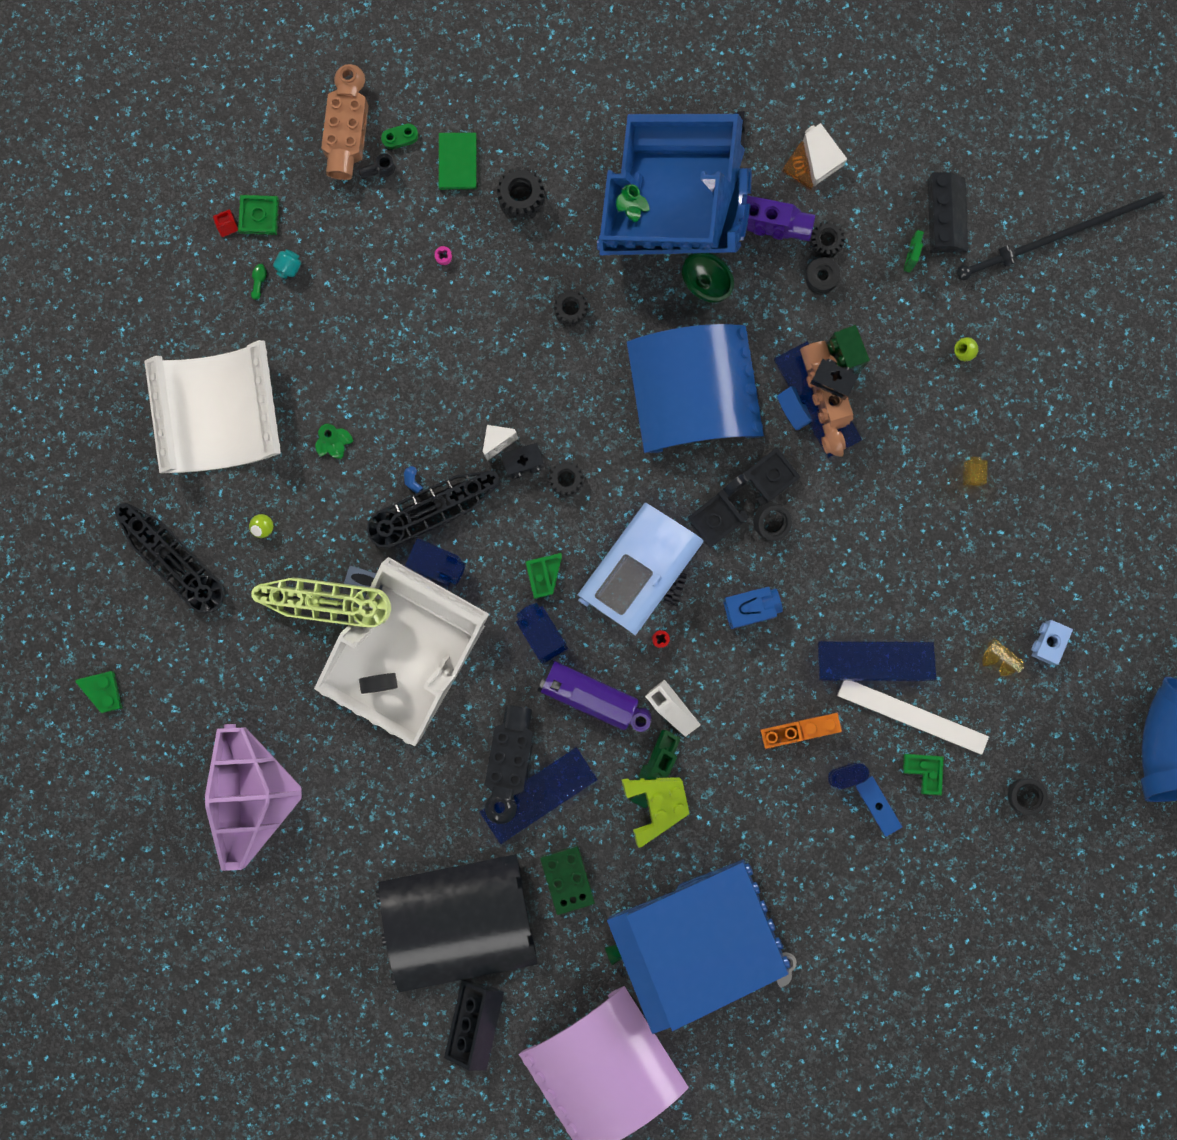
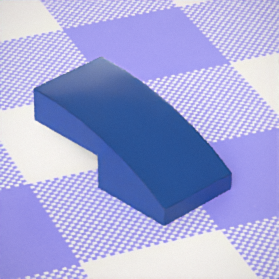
[777,386,812,431]

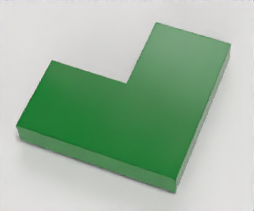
[903,230,924,273]
[903,754,944,795]

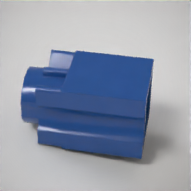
[723,587,783,629]

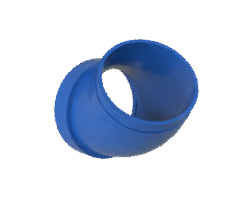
[1141,677,1177,802]

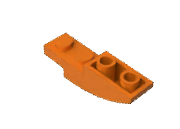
[761,712,842,749]

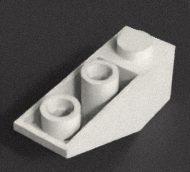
[645,680,700,737]

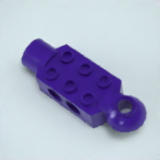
[746,195,816,242]

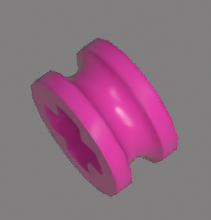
[435,246,452,265]

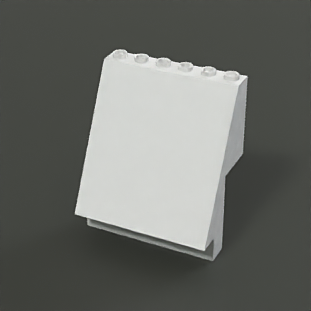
[314,557,489,746]

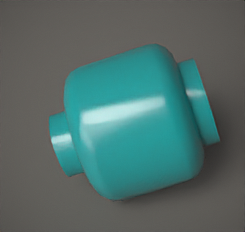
[273,249,301,279]

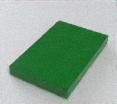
[439,133,477,190]

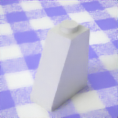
[803,123,847,186]

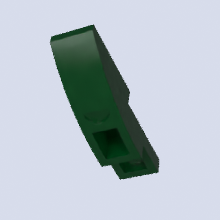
[629,730,681,809]

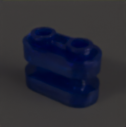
[828,763,869,789]

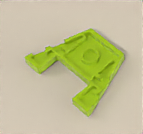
[622,777,689,848]

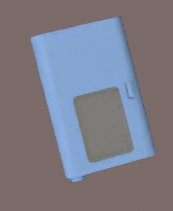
[577,503,704,636]

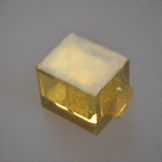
[963,457,988,486]

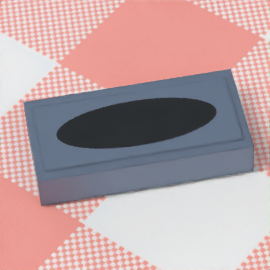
[344,566,383,590]

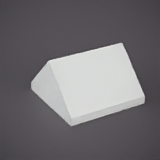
[483,425,518,461]

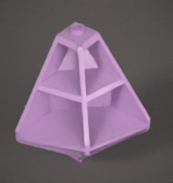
[205,724,302,871]

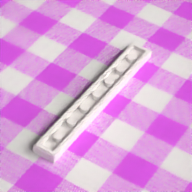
[837,678,989,754]

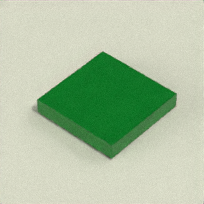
[238,195,279,235]

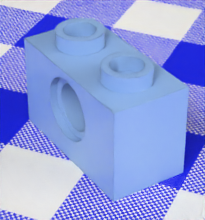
[1031,620,1073,665]

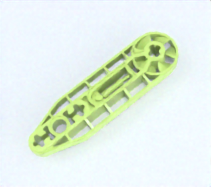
[251,578,391,628]

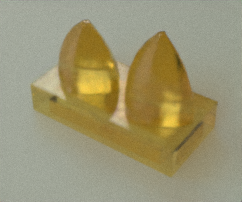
[983,638,1024,676]

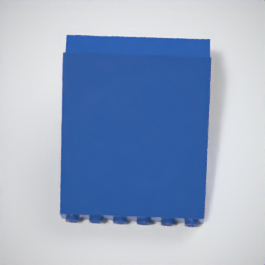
[600,114,745,250]
[607,859,791,1034]

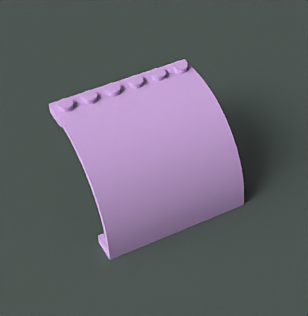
[519,986,689,1140]

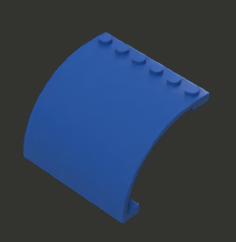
[627,324,764,453]

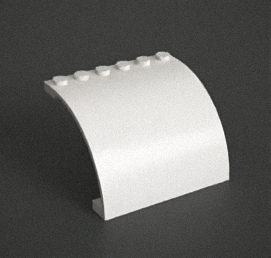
[145,340,281,473]

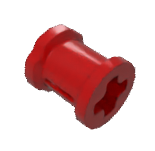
[652,630,670,648]

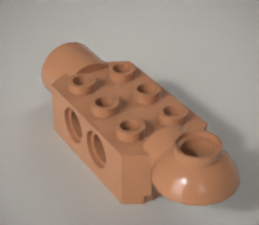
[321,64,369,180]
[800,341,853,457]

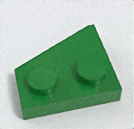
[525,553,562,599]
[75,671,122,713]

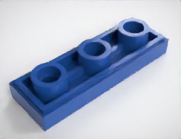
[855,776,902,837]

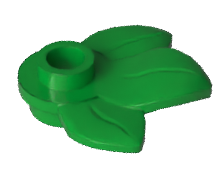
[616,184,650,222]
[315,424,353,459]

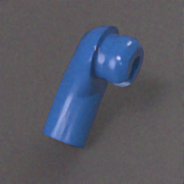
[404,466,423,494]

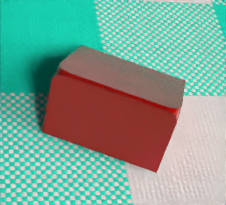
[213,209,238,237]

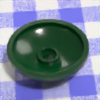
[682,253,734,303]

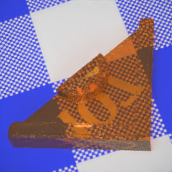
[782,141,813,189]

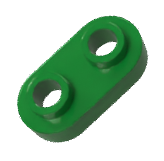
[381,124,418,150]

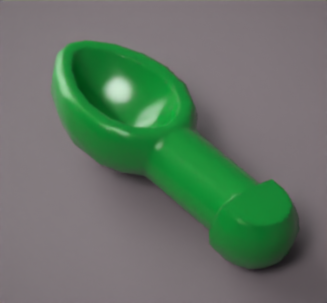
[251,264,267,300]

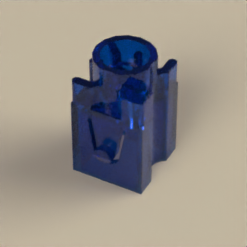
[405,538,466,587]
[516,603,569,665]

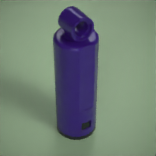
[537,659,652,732]

